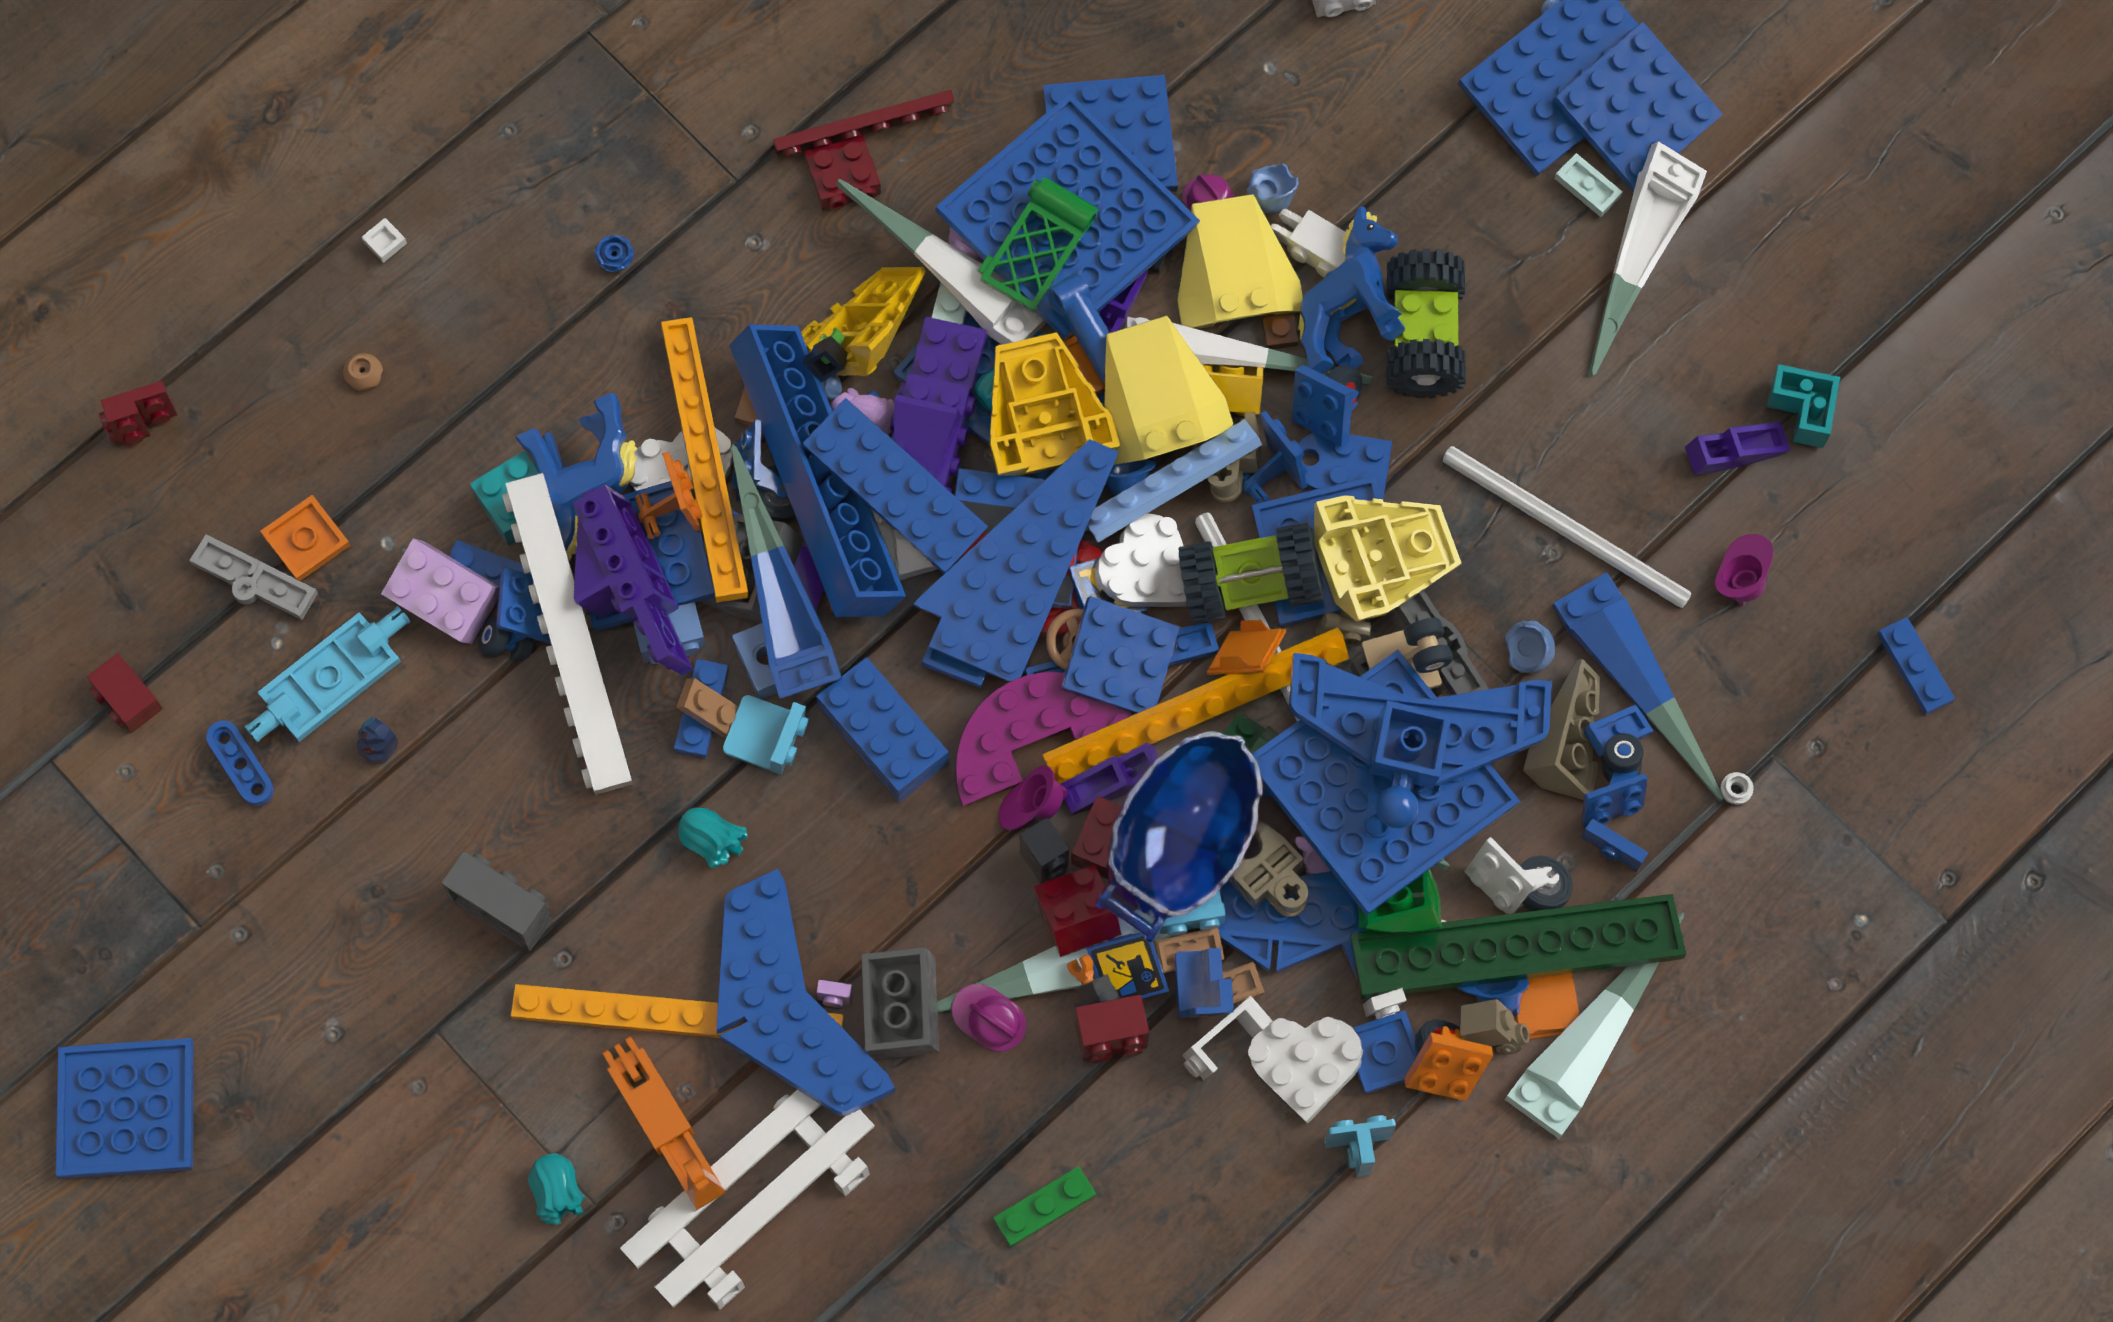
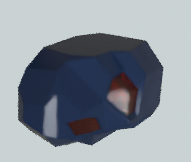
[357,717,398,764]

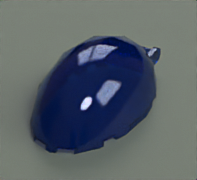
[1095,730,1263,942]

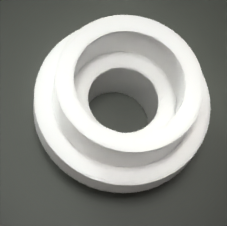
[1720,772,1753,805]

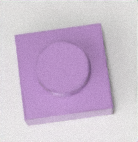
[817,980,853,1008]

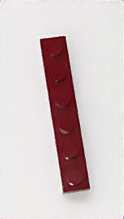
[772,90,955,157]

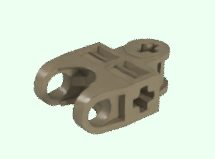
[1193,412,1261,502]
[1217,821,1308,917]

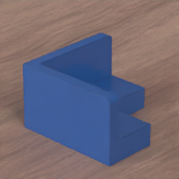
[1174,948,1234,1018]

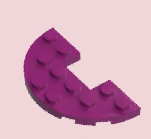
[955,672,1132,806]

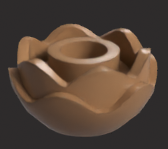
[343,353,383,391]

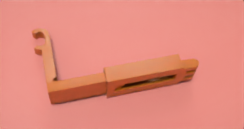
[602,1036,726,1210]

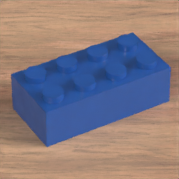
[816,657,949,803]

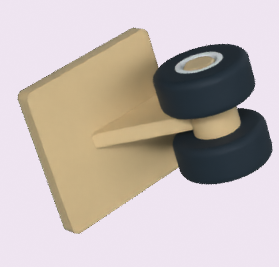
[1362,618,1453,689]

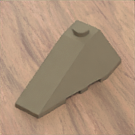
[1523,659,1600,800]

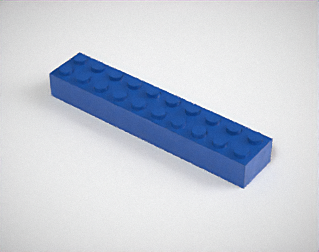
[729,324,906,617]

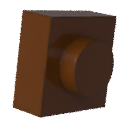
[1262,313,1298,349]

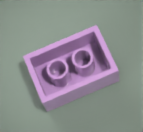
[381,538,500,644]

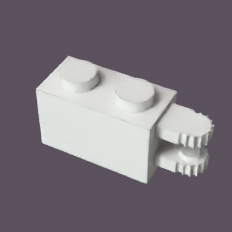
[1271,209,1346,278]

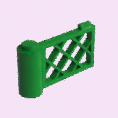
[978,177,1099,312]

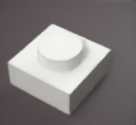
[362,218,407,263]

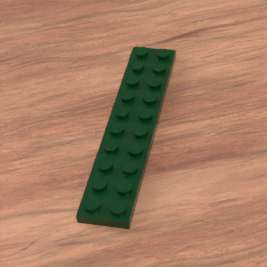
[1350,894,1686,999]

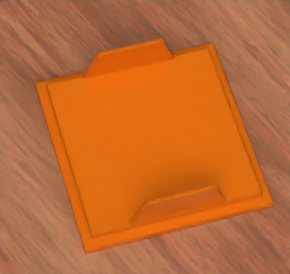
[1206,619,1286,675]
[1514,973,1579,1039]

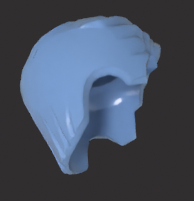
[1247,163,1299,214]
[1505,620,1555,673]

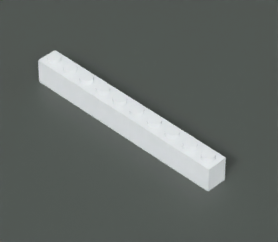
[502,473,633,795]

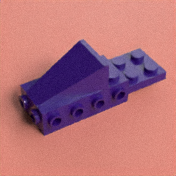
[890,316,988,494]
[572,484,693,675]

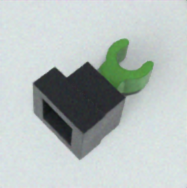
[803,327,848,382]

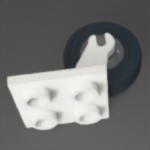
[1464,837,1573,914]

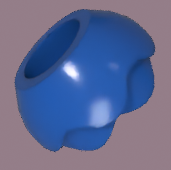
[594,235,634,272]

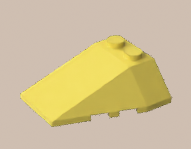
[1177,194,1303,329]
[1104,315,1234,465]
[1314,495,1461,621]

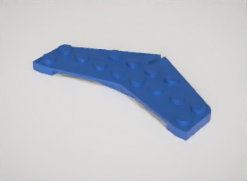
[1289,653,1552,794]
[1149,832,1368,973]
[716,869,895,1116]

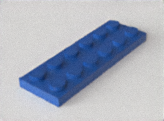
[802,398,988,574]

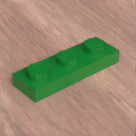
[993,1166,1096,1248]

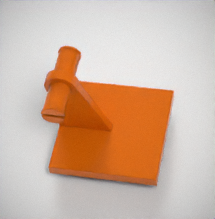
[635,451,703,539]

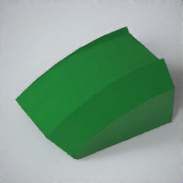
[1358,870,1442,933]

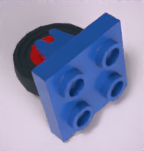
[1292,365,1363,446]

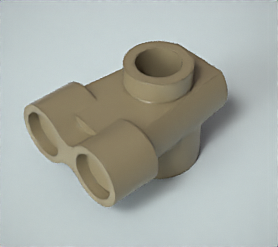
[1316,610,1371,647]

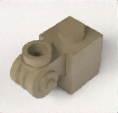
[1460,999,1530,1054]

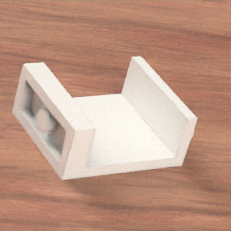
[1182,996,1272,1080]

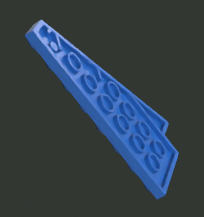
[914,439,1119,683]

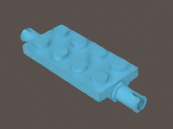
[244,606,410,743]

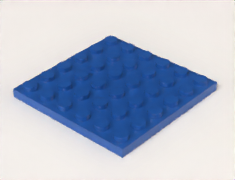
[935,93,1200,341]
[1245,650,1520,916]

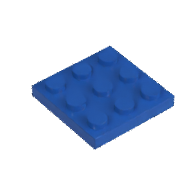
[1060,596,1180,714]

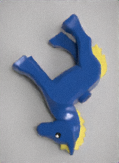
[1298,206,1405,374]
[516,393,637,561]

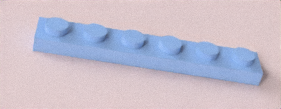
[1087,419,1262,542]

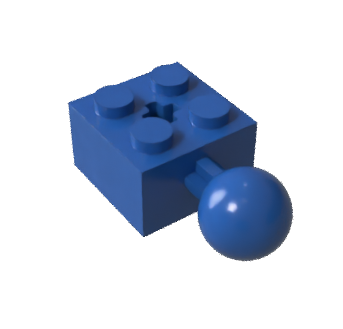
[1368,700,1452,828]

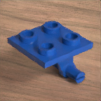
[1242,411,1308,504]

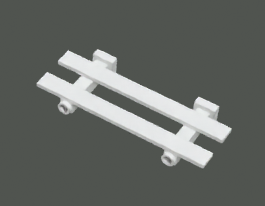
[620,1090,875,1310]

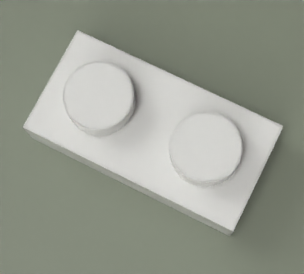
[1363,988,1407,1019]

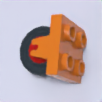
[1404,1019,1494,1101]

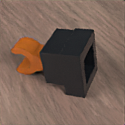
[1067,954,1119,1008]

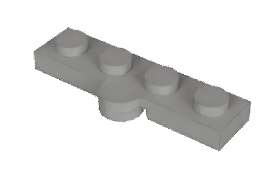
[189,534,318,620]

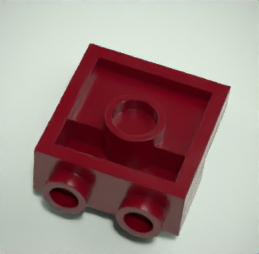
[804,135,881,210]
[99,380,177,446]

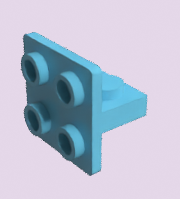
[1324,1115,1396,1177]

